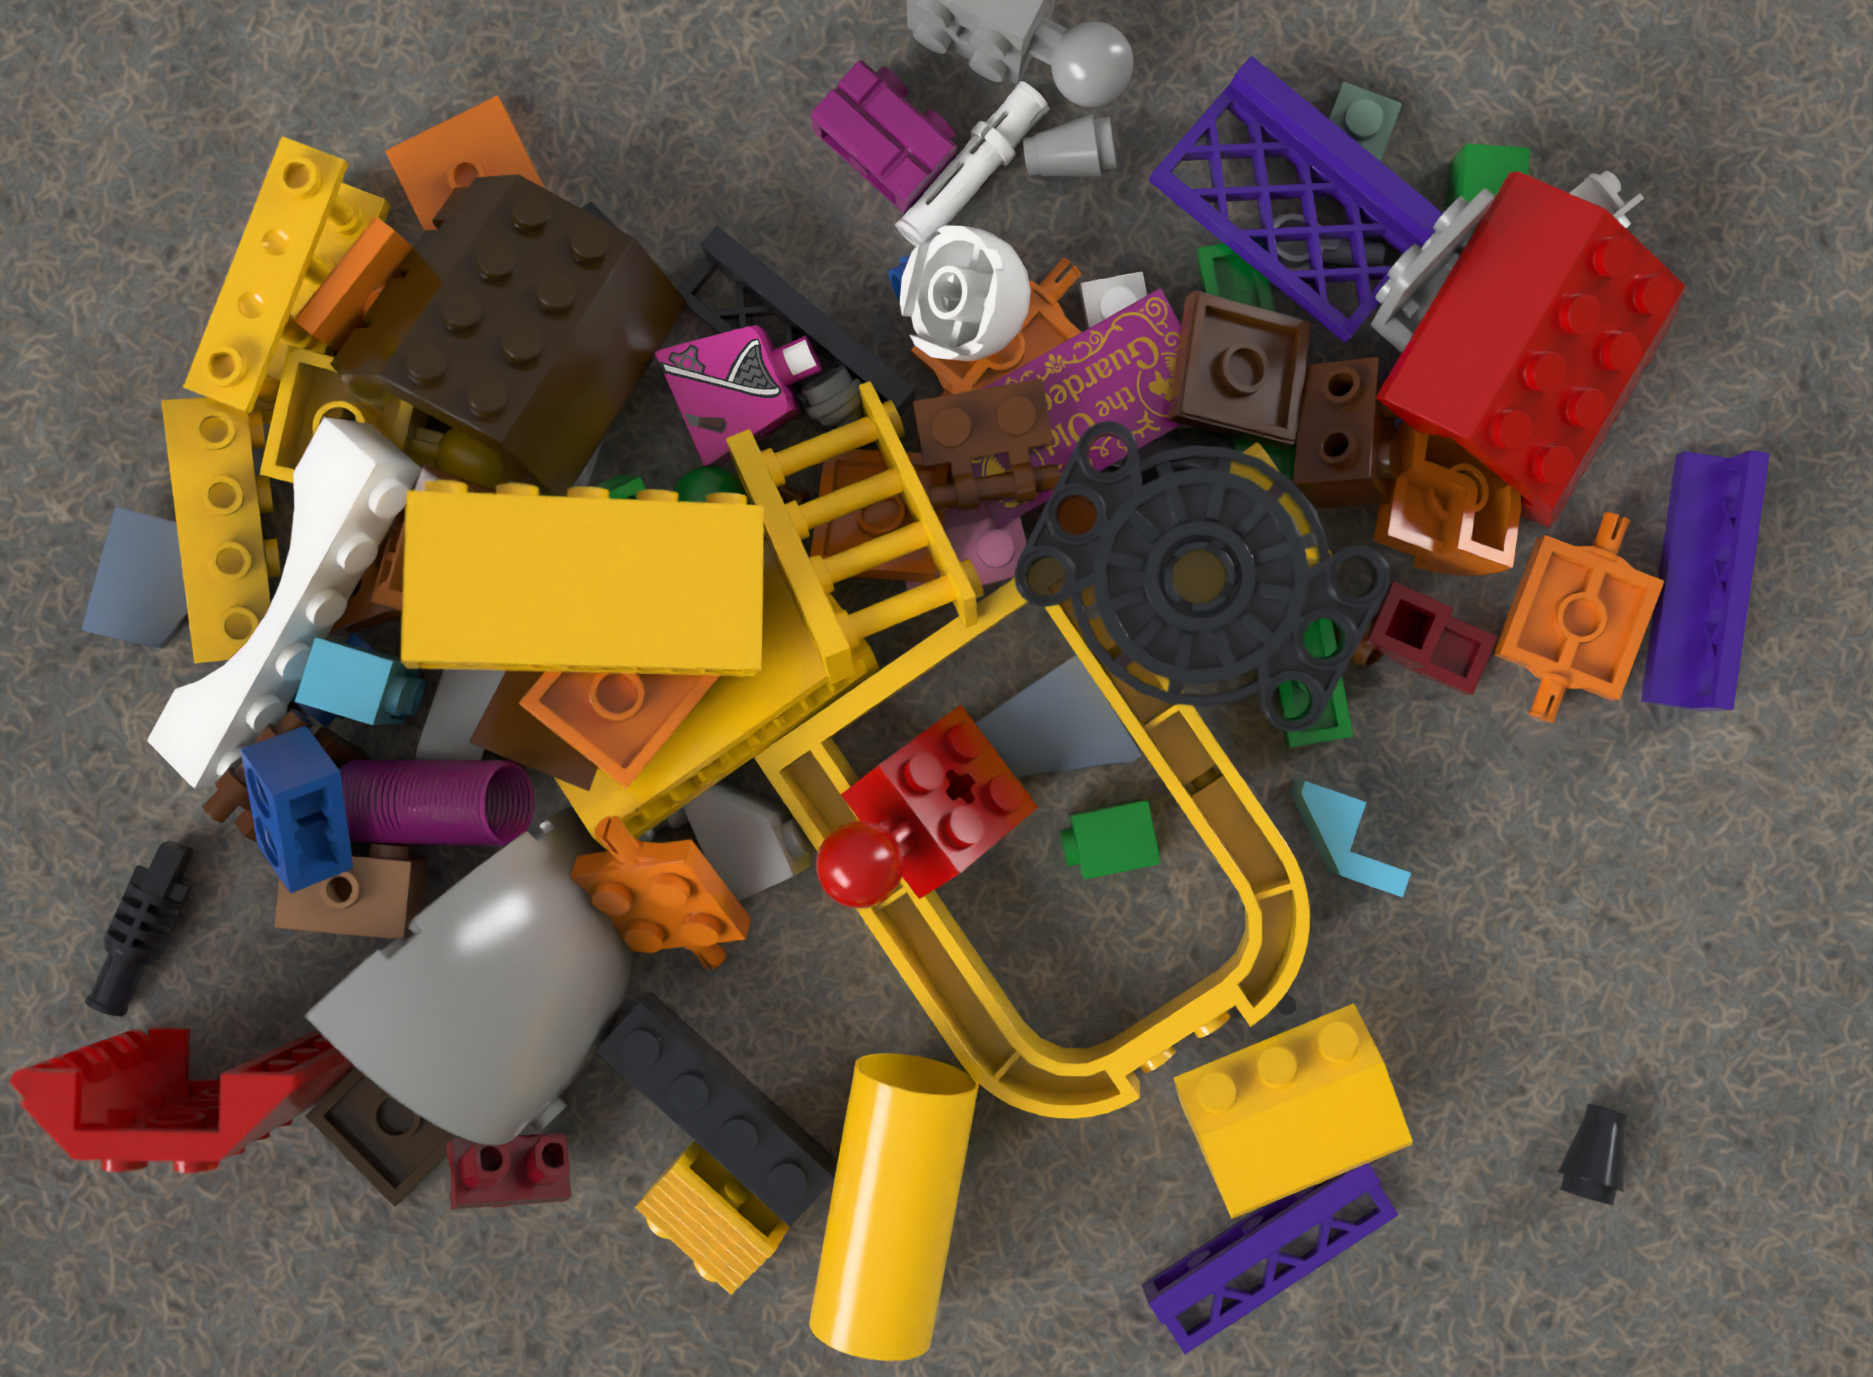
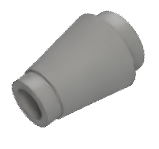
[1023,112,1117,177]

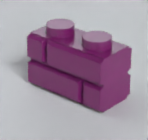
[810,60,957,215]

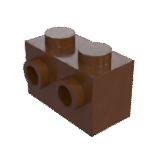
[1293,357,1401,509]

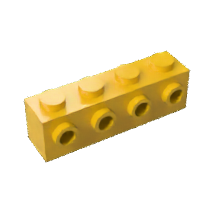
[161,397,281,664]

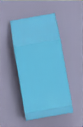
[1289,779,1411,897]

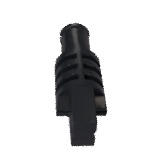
[85,840,194,1017]

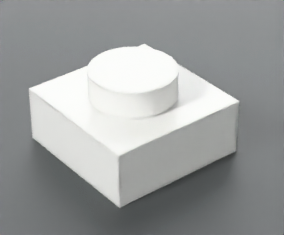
[1079,271,1147,329]

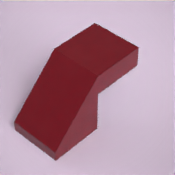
[1365,582,1498,695]

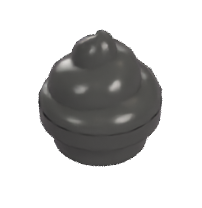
[801,364,863,428]

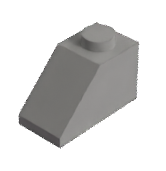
[683,780,814,901]

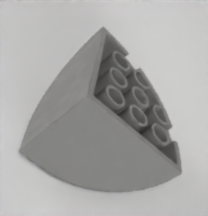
[305,806,633,1145]

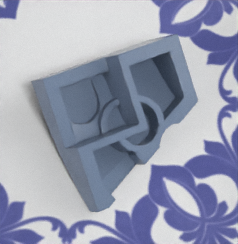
[81,506,188,649]
[975,654,1142,777]

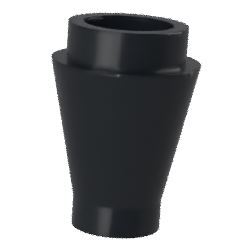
[1558,1104,1627,1206]

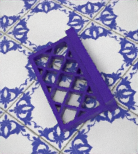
[1148,56,1443,343]

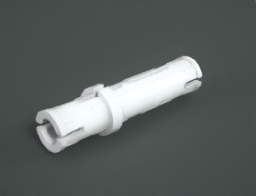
[895,81,1050,247]

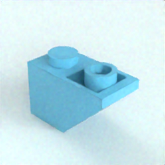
[295,637,426,725]

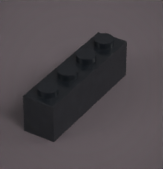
[596,992,838,1227]

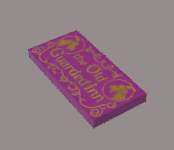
[970,288,1182,529]

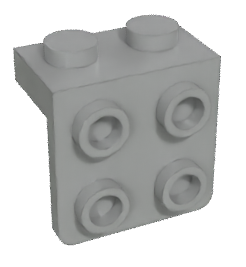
[1371,188,1496,353]

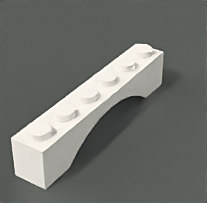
[147,417,422,789]

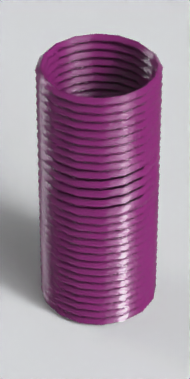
[340,760,535,846]

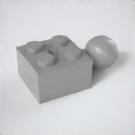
[906,0,1134,107]

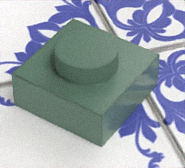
[1328,81,1402,162]

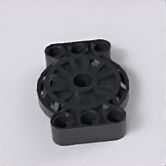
[1014,421,1390,732]

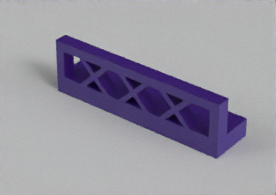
[1640,450,1770,711]
[1142,1163,1398,1354]

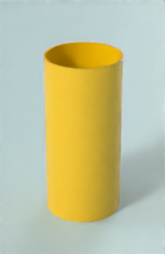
[809,1053,979,1361]

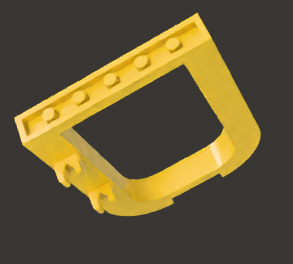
[754,557,1310,1119]

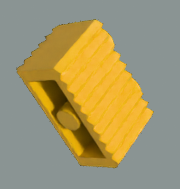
[635,1140,790,1295]

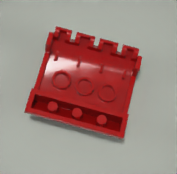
[1375,172,1686,528]
[9,1027,355,1173]

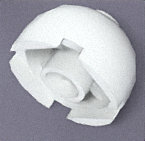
[900,225,1031,361]

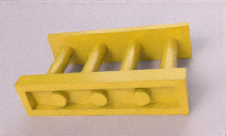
[183,136,391,425]
[726,381,984,684]

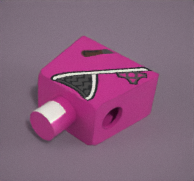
[655,325,822,466]

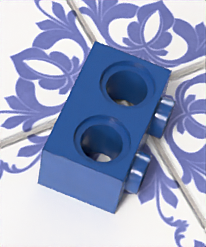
[240,725,353,894]

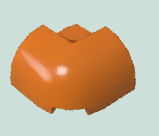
[1373,421,1521,576]

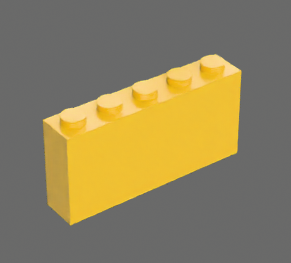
[401,480,764,676]
[554,540,880,850]

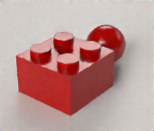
[816,704,1039,909]

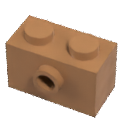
[274,842,428,939]

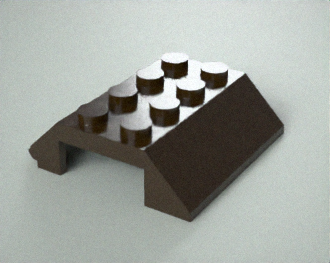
[330,174,687,497]

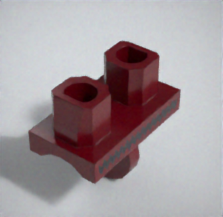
[446,1133,572,1210]

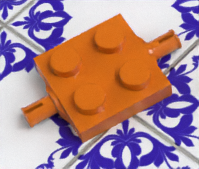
[911,257,1082,396]
[1493,512,1664,724]
[570,815,751,970]

